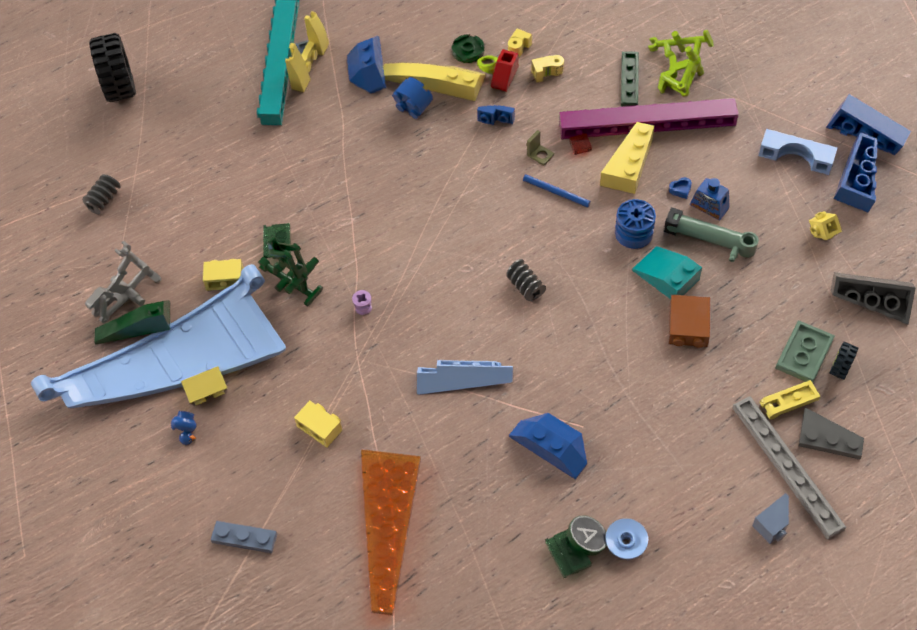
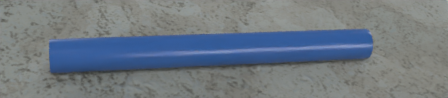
[523,174,591,208]

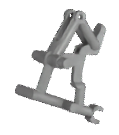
[85,241,161,323]

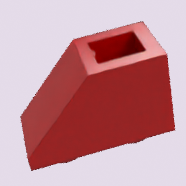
[491,49,519,92]

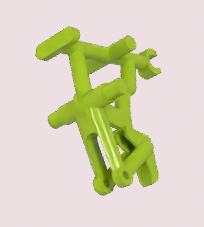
[648,30,714,97]

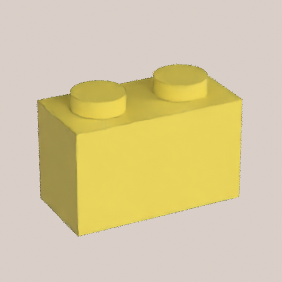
[203,259,244,291]
[181,366,227,406]
[294,401,342,448]

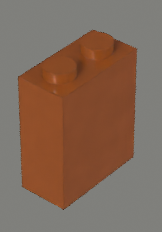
[668,295,710,348]

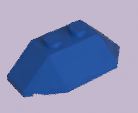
[347,36,386,94]
[509,413,587,480]

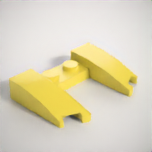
[285,11,329,92]

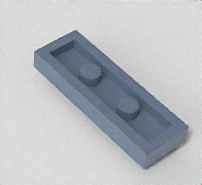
[211,521,277,553]

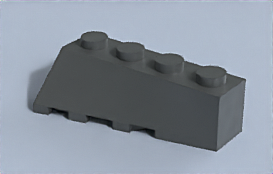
[831,272,916,325]

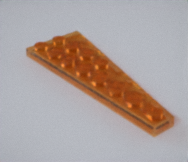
[361,449,421,616]

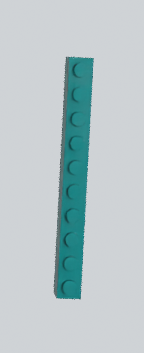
[257,0,300,125]

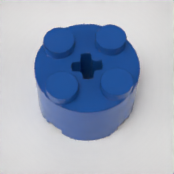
[392,77,433,119]

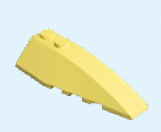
[383,63,486,101]

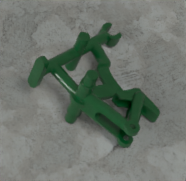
[258,236,323,306]

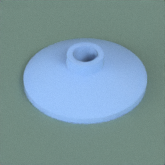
[605,519,648,559]

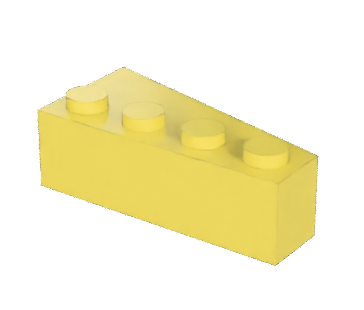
[600,122,654,194]

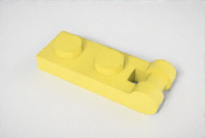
[760,380,820,420]

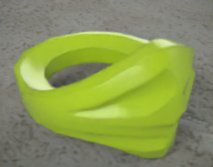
[477,55,498,75]

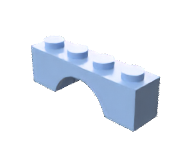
[758,129,837,175]

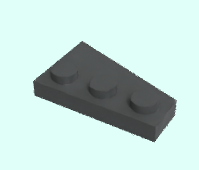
[798,408,864,459]

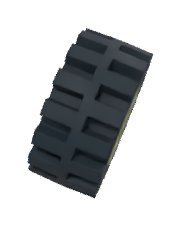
[829,341,859,380]

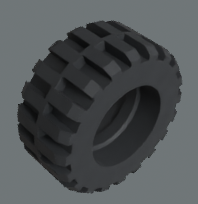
[89,33,136,102]

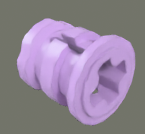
[352,290,372,315]

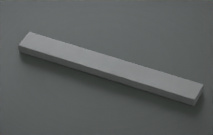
[732,396,846,540]

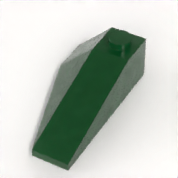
[94,300,170,345]

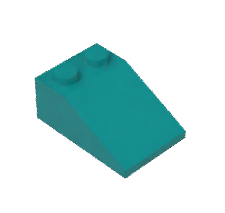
[632,246,702,300]

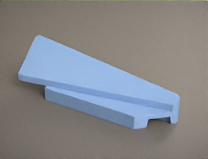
[417,360,513,395]

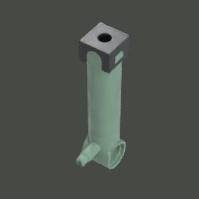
[664,207,759,262]

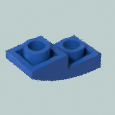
[477,105,515,125]

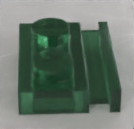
[263,223,291,259]
[545,529,592,579]

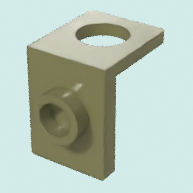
[526,130,554,166]

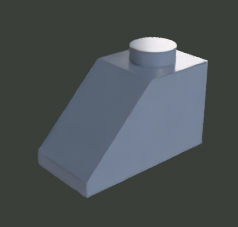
[752,493,789,544]

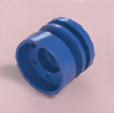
[615,199,656,249]

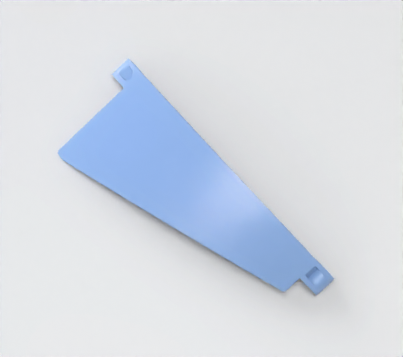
[31,264,286,408]

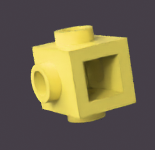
[809,211,842,240]

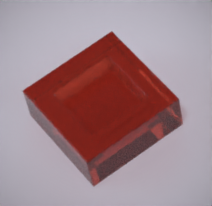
[569,133,592,155]

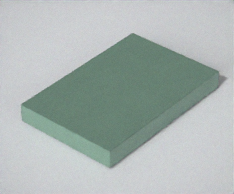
[775,320,835,383]

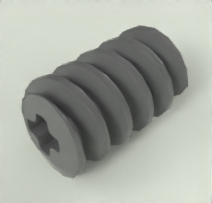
[82,174,121,215]
[506,259,546,301]

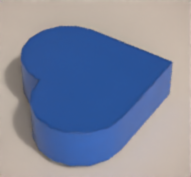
[669,177,692,199]

